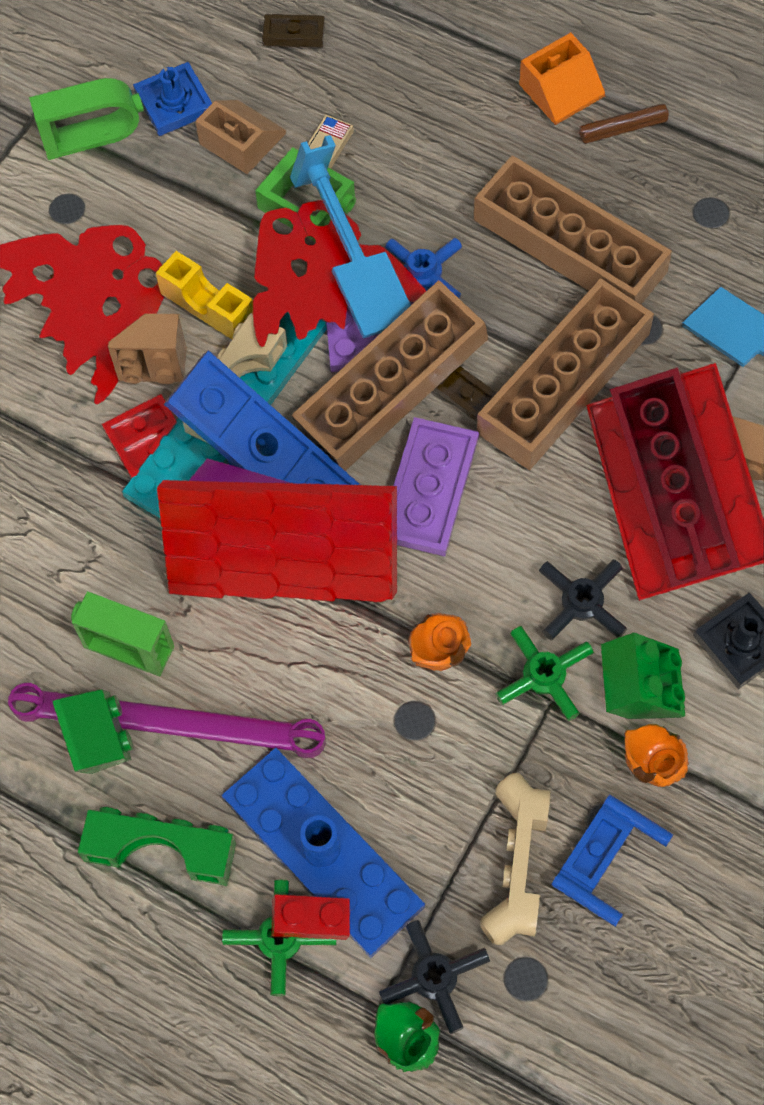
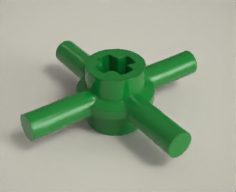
[495,626,594,721]
[222,880,337,996]

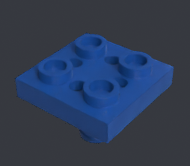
[133,62,212,136]

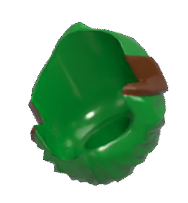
[374,1001,440,1072]

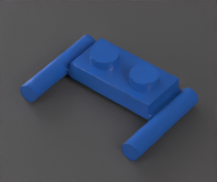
[551,795,674,927]

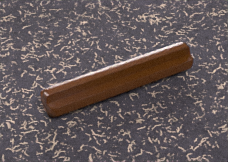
[579,103,669,144]

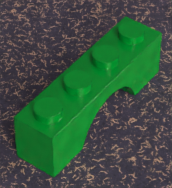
[77,807,236,886]

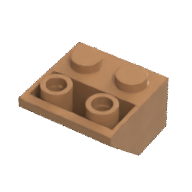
[195,100,286,174]
[108,313,187,384]

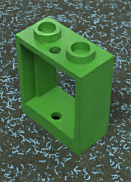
[255,147,356,242]
[71,591,175,677]

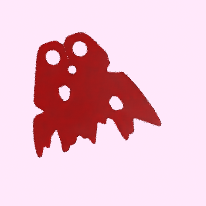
[253,200,426,347]
[0,225,165,405]

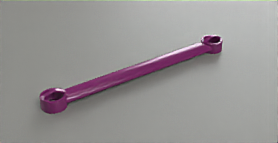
[8,683,326,758]

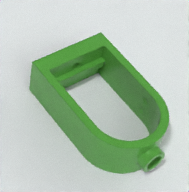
[29,78,144,160]

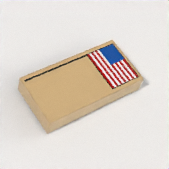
[308,115,354,169]

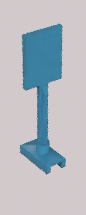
[290,135,411,338]
[682,287,764,367]

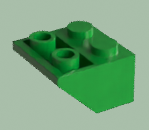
[601,632,686,719]

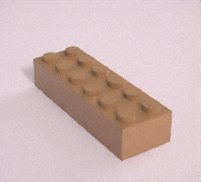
[474,155,672,305]
[477,278,654,471]
[291,280,488,471]

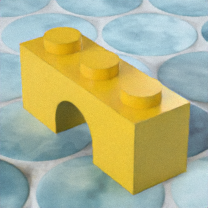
[156,251,253,340]

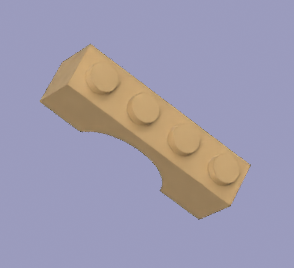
[182,313,287,444]

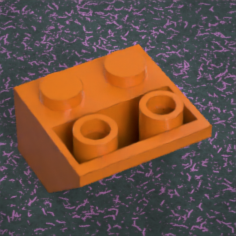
[519,32,605,125]

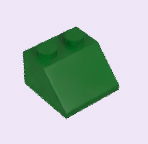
[52,689,133,774]

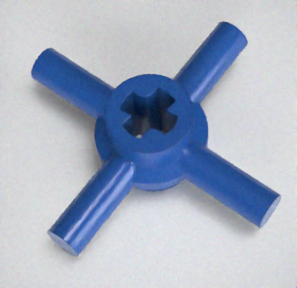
[385,238,462,298]

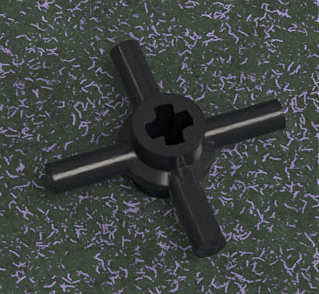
[539,559,627,640]
[378,920,490,1034]

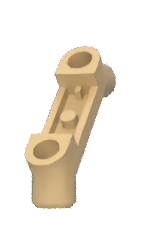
[480,773,551,946]

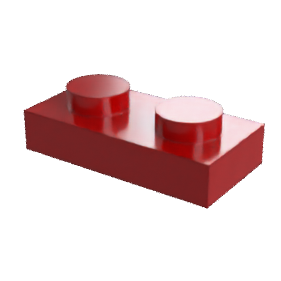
[271,894,350,940]

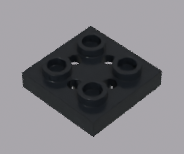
[693,592,764,690]

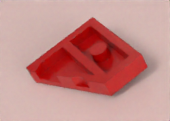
[102,394,177,479]

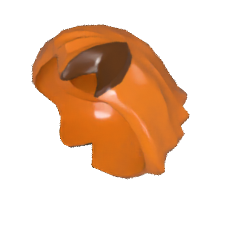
[408,613,471,671]
[624,724,689,787]

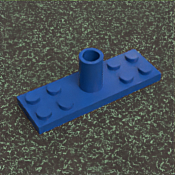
[164,350,360,485]
[221,748,425,958]

